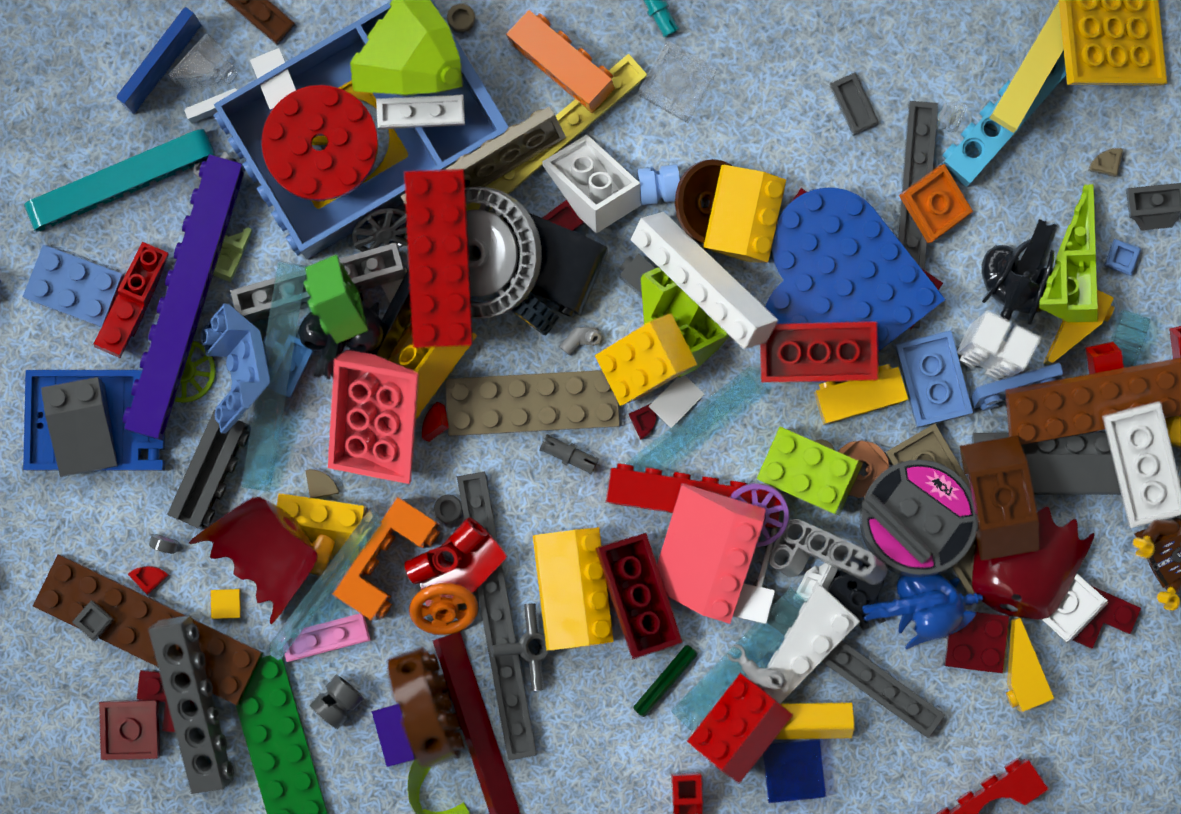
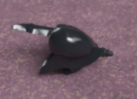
[981,219,1056,325]
[298,292,384,380]

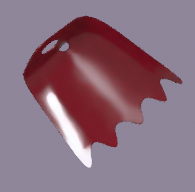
[189,497,317,624]
[972,506,1095,620]

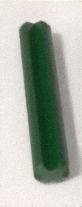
[633,645,697,717]

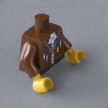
[1133,519,1181,611]

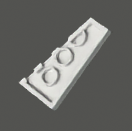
[760,581,860,704]

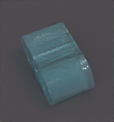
[1110,309,1150,367]

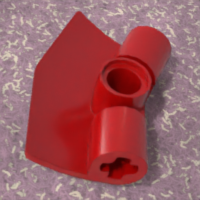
[405,517,507,607]

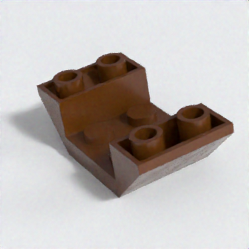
[959,436,1039,560]

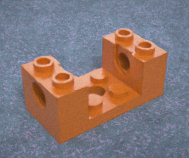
[333,497,440,620]

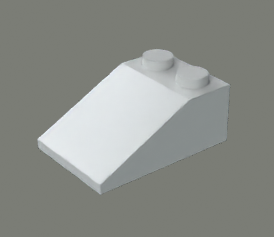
[542,135,641,233]

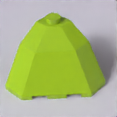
[350,0,463,95]
[641,267,730,378]

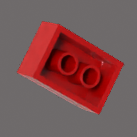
[687,673,793,784]

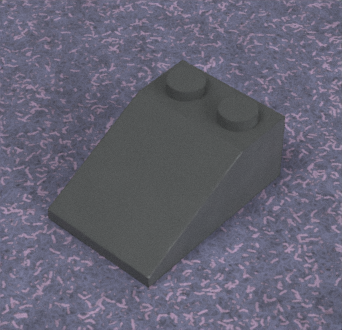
[41,377,118,477]

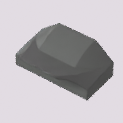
[1126,183,1181,231]

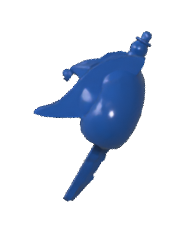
[862,574,983,649]

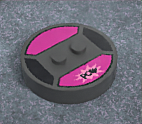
[859,460,978,578]

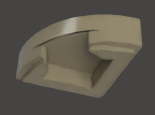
[1088,148,1123,177]
[305,469,339,498]

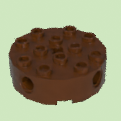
[387,646,465,768]

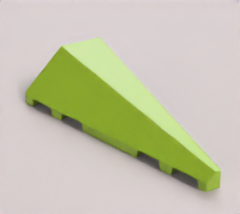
[1040,184,1098,323]

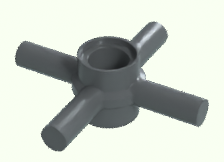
[490,603,576,691]

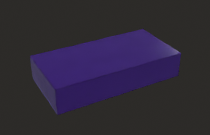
[371,704,415,767]

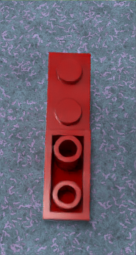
[93,242,169,358]

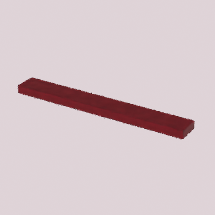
[433,632,521,814]

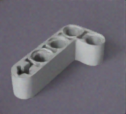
[769,519,887,584]

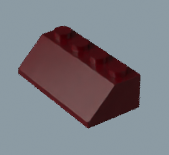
[595,533,683,660]

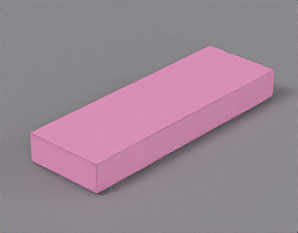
[280,613,371,662]

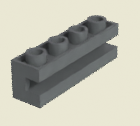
[167,410,251,529]

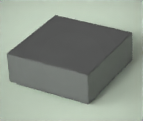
[72,600,115,641]

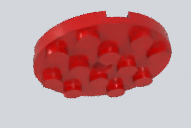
[262,85,378,201]

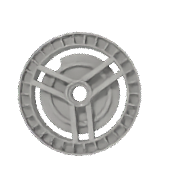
[466,187,542,319]

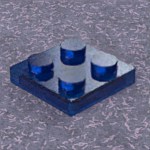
[763,739,826,803]

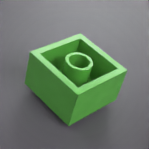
[304,254,368,344]

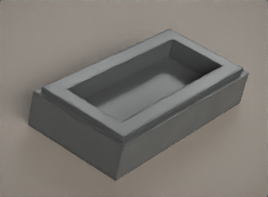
[829,72,879,135]

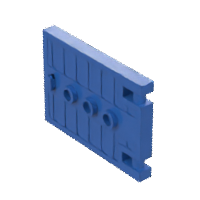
[23,370,166,471]

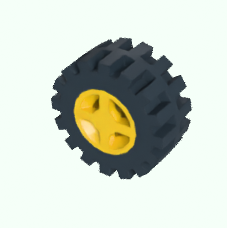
[511,293,560,336]

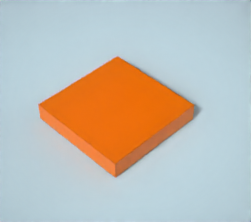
[899,164,973,243]

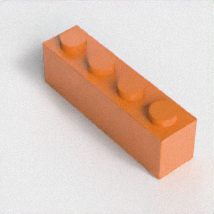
[506,10,615,113]

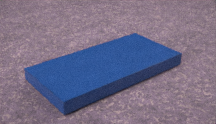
[116,7,202,114]

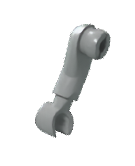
[727,644,785,690]

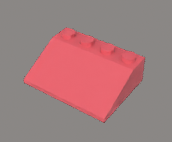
[328,350,419,484]
[657,483,766,624]

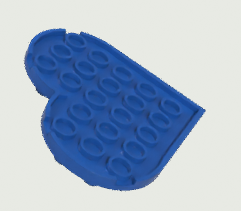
[765,188,946,383]

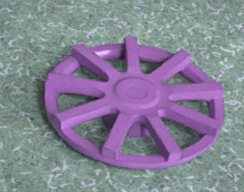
[730,483,789,547]

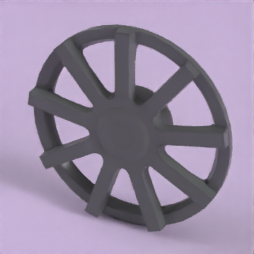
[352,208,408,252]

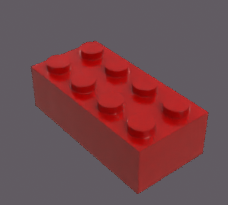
[760,322,879,382]

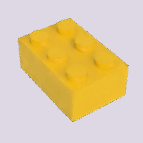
[595,313,698,406]

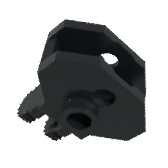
[828,563,886,630]

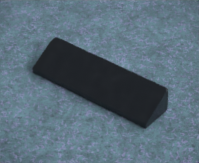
[368,270,412,360]

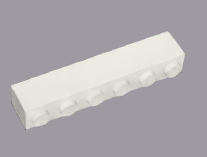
[631,212,778,349]

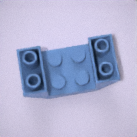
[200,304,270,433]

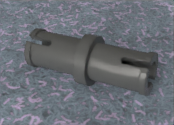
[540,434,599,475]

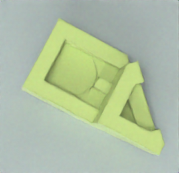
[213,228,252,282]

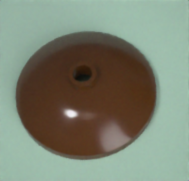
[675,159,732,244]

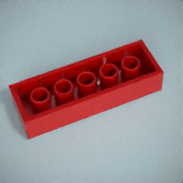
[404,169,473,348]

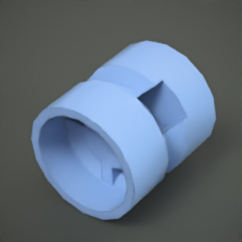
[637,164,680,205]

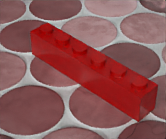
[605,463,781,528]

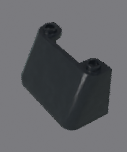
[503,212,608,318]

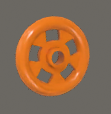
[409,583,478,635]

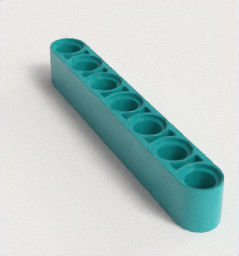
[24,129,216,232]

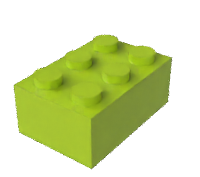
[756,426,863,516]

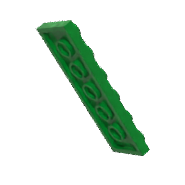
[235,652,328,814]

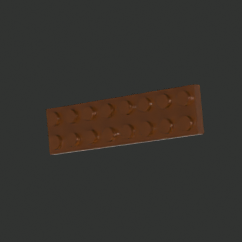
[33,554,264,705]

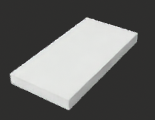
[1102,401,1181,528]

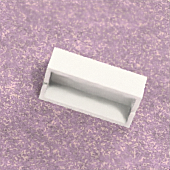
[957,311,1040,381]

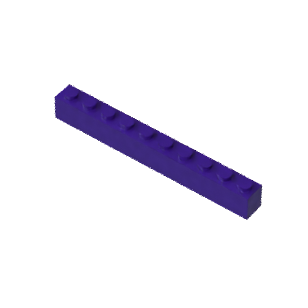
[123,154,245,441]

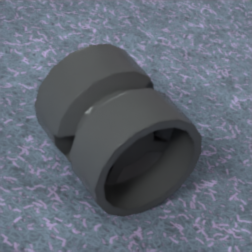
[310,674,364,729]

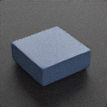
[1104,239,1141,276]

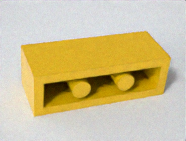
[814,364,908,425]

